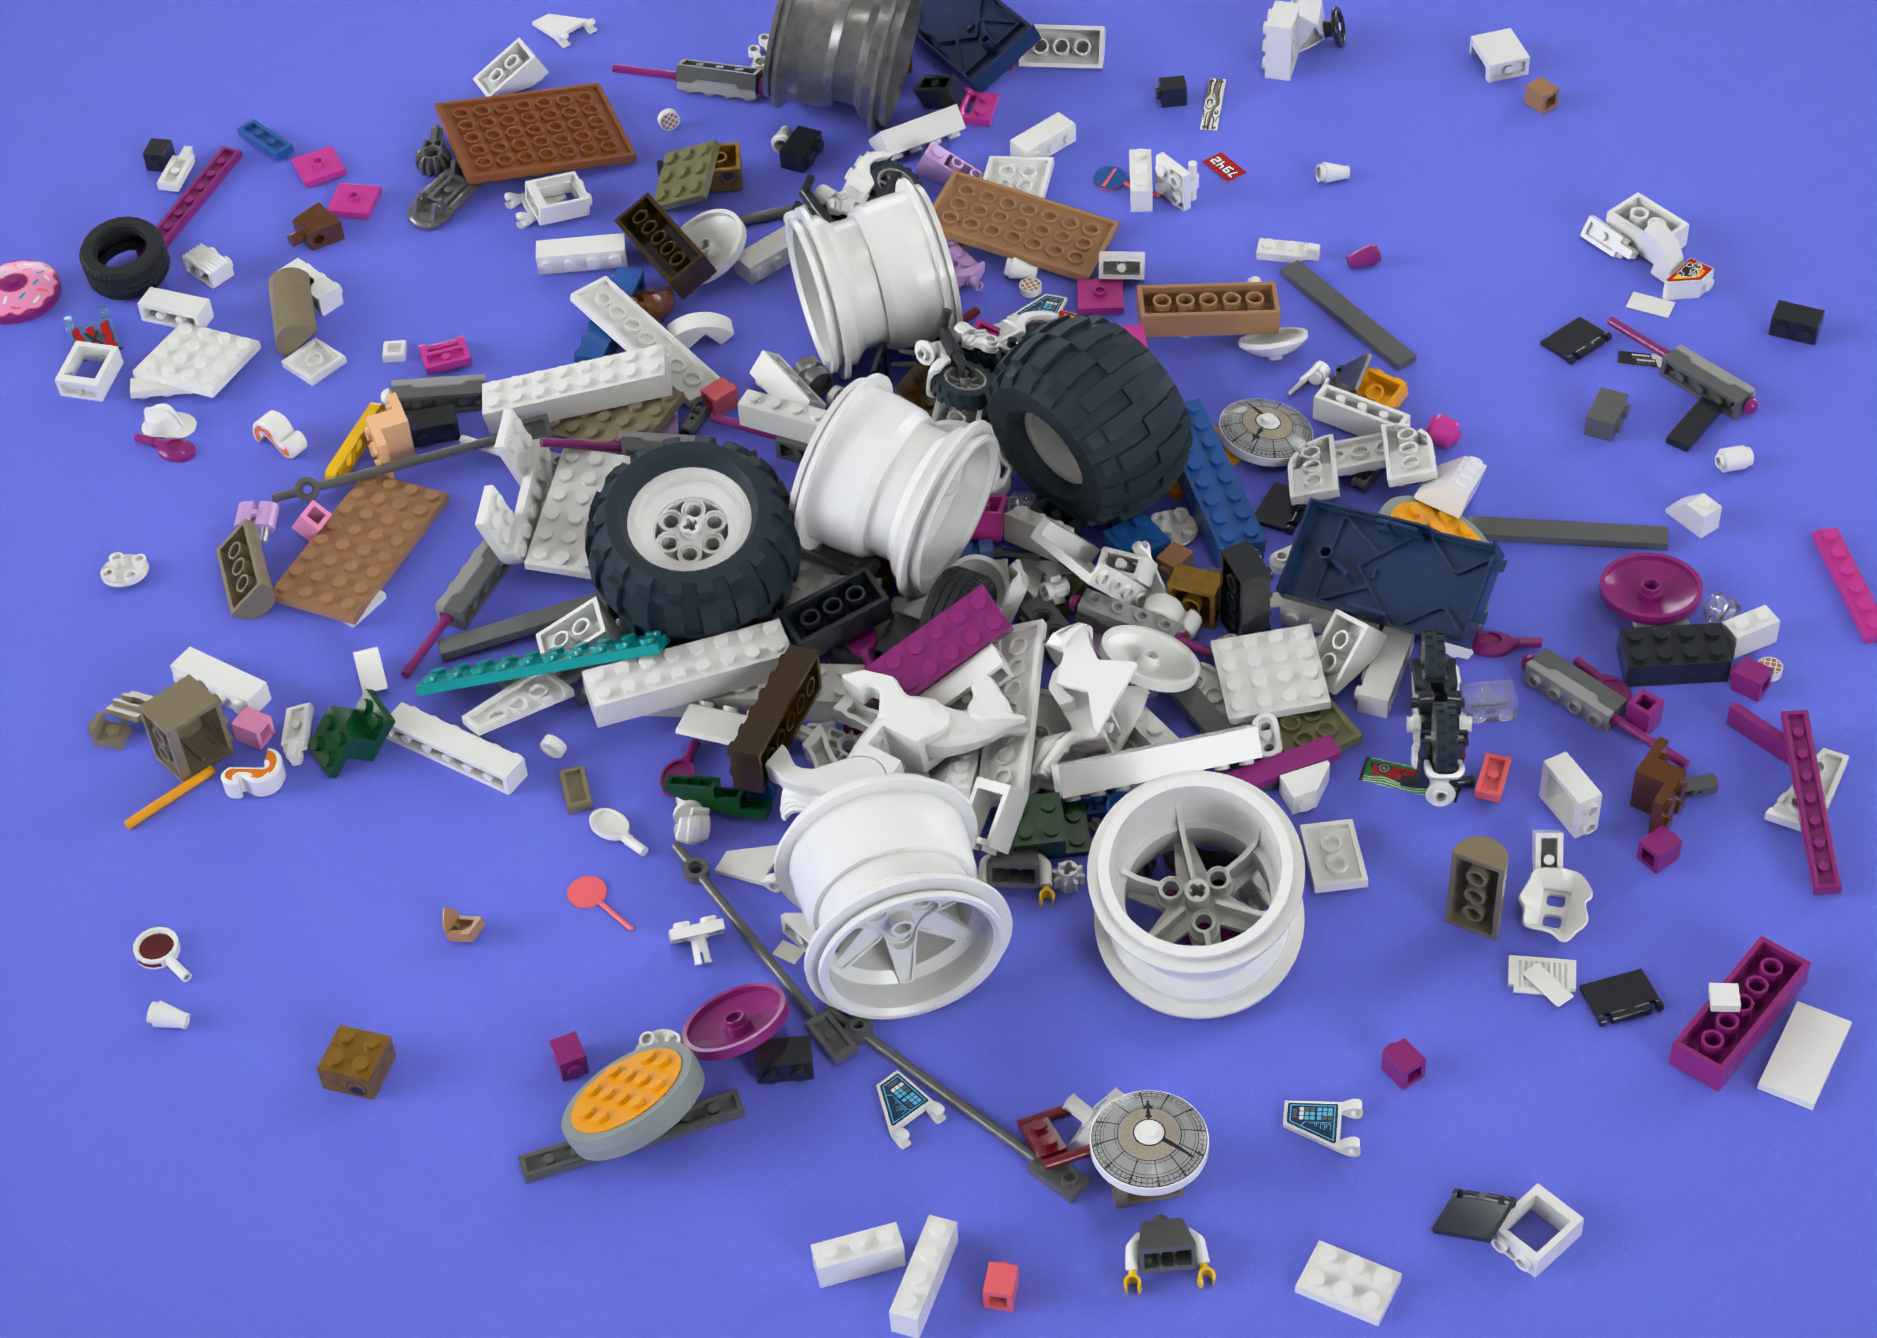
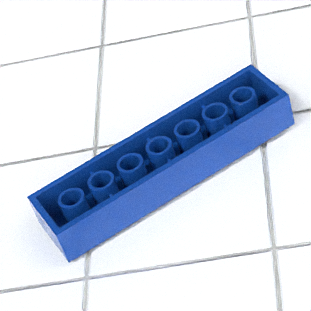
[1177,398,1267,569]

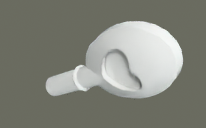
[589,808,648,856]

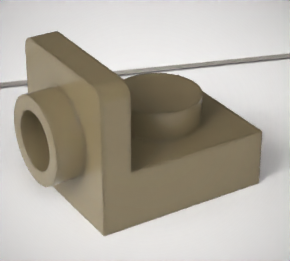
[88,711,132,750]

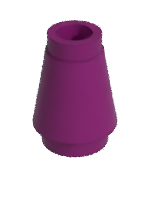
[1346,243,1382,269]

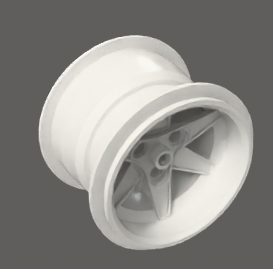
[786,178,963,380]
[789,373,1000,597]
[1087,771,1305,1019]
[774,773,1013,1020]

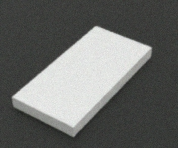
[1757,1001,1852,1111]

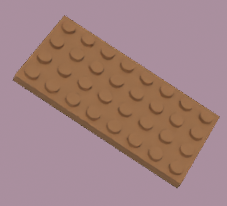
[933,170,1120,280]
[273,475,450,625]

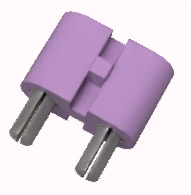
[233,501,280,545]

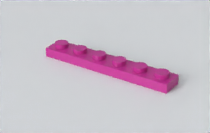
[1812,527,1877,644]

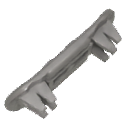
[408,158,487,230]

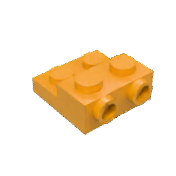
[1355,366,1408,410]

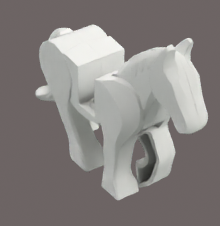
[765,670,1028,821]

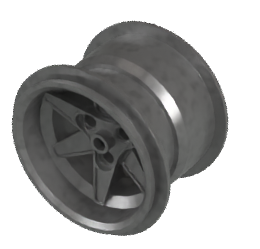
[763,0,922,133]

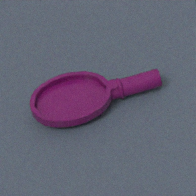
[134,433,196,463]
[845,628,878,667]
[1471,631,1542,658]
[1573,656,1632,702]
[660,739,701,797]

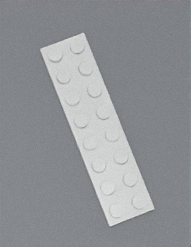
[570,276,720,407]
[979,619,1047,807]

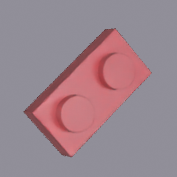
[1474,752,1512,803]

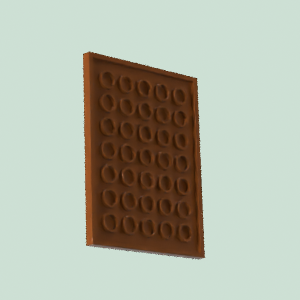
[435,82,637,184]

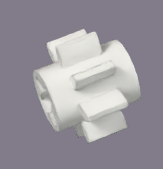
[1039,574,1070,605]
[1052,860,1085,894]

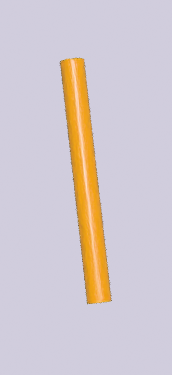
[124,765,216,830]

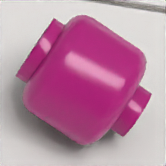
[1425,413,1462,449]

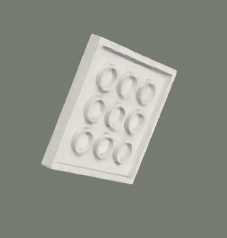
[133,322,261,398]
[1210,624,1331,725]

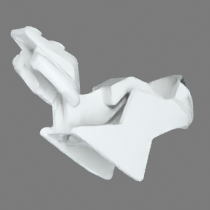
[1029,622,1149,795]

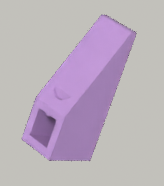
[914,141,984,184]

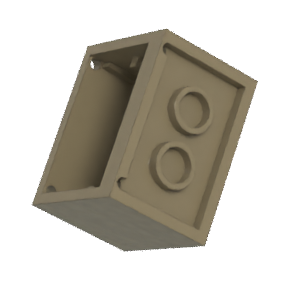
[138,674,235,783]

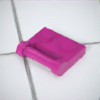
[959,87,999,127]
[418,335,472,375]

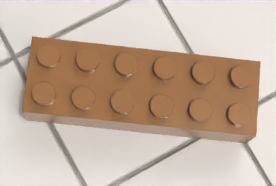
[1136,281,1281,337]

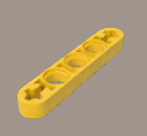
[325,402,386,487]

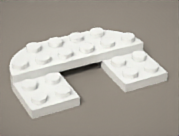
[475,409,553,565]
[1288,423,1438,505]

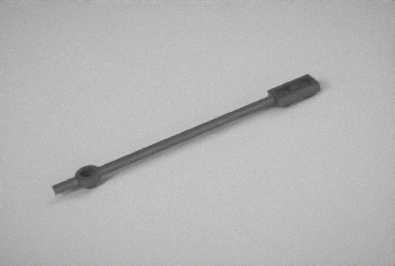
[271,413,553,503]
[671,842,858,1066]
[825,1006,1090,1204]

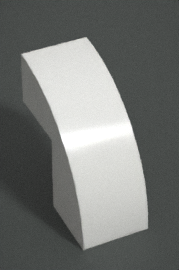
[1639,218,1684,282]
[667,312,734,349]

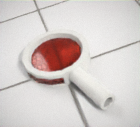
[133,927,192,982]

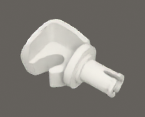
[673,797,711,845]

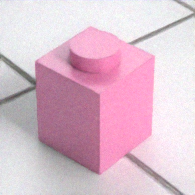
[291,500,332,541]
[231,707,276,750]

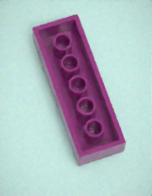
[862,584,1014,708]
[1669,935,1811,1092]

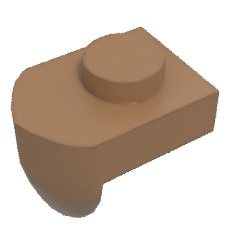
[442,907,486,942]

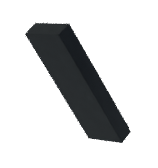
[1666,397,1723,452]

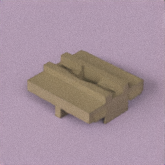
[105,691,154,724]

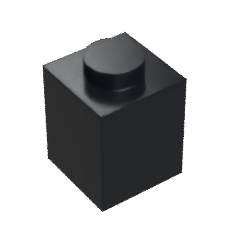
[1155,75,1187,108]
[143,138,176,172]

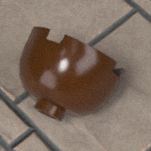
[629,286,675,323]

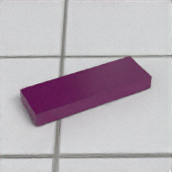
[1726,702,1789,765]

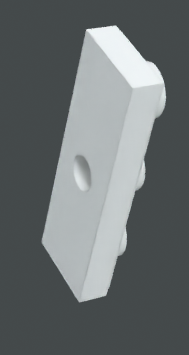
[130,377,193,399]

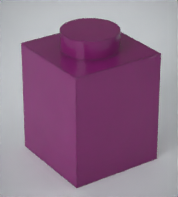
[1729,656,1773,702]
[1625,689,1664,734]
[1637,825,1682,874]
[549,1031,589,1082]
[1381,1038,1426,1090]

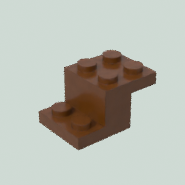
[1630,737,1688,834]

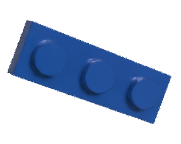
[237,119,294,161]

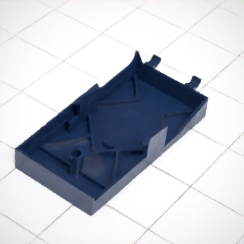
[915,0,1041,92]
[1276,497,1508,649]

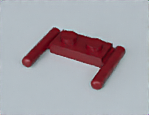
[1017,1104,1091,1171]

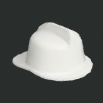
[141,403,197,438]

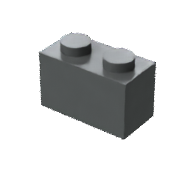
[1584,387,1631,442]

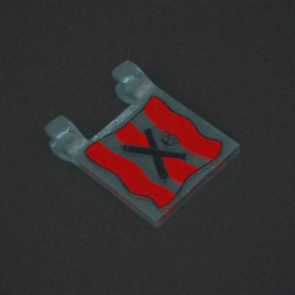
[62,305,123,362]

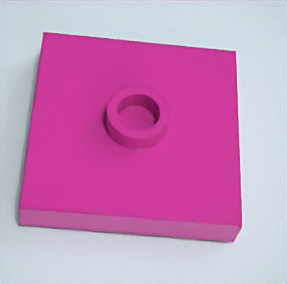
[291,146,347,188]
[327,183,382,220]
[1077,278,1124,315]

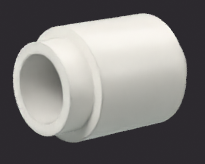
[1715,445,1754,473]

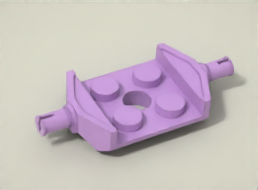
[945,238,985,291]

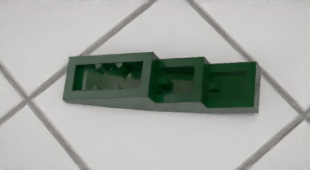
[663,774,773,820]

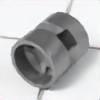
[793,355,834,398]

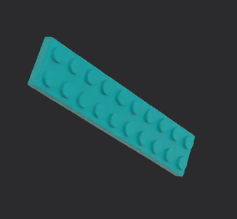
[415,630,671,696]

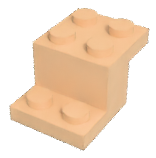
[364,392,416,479]

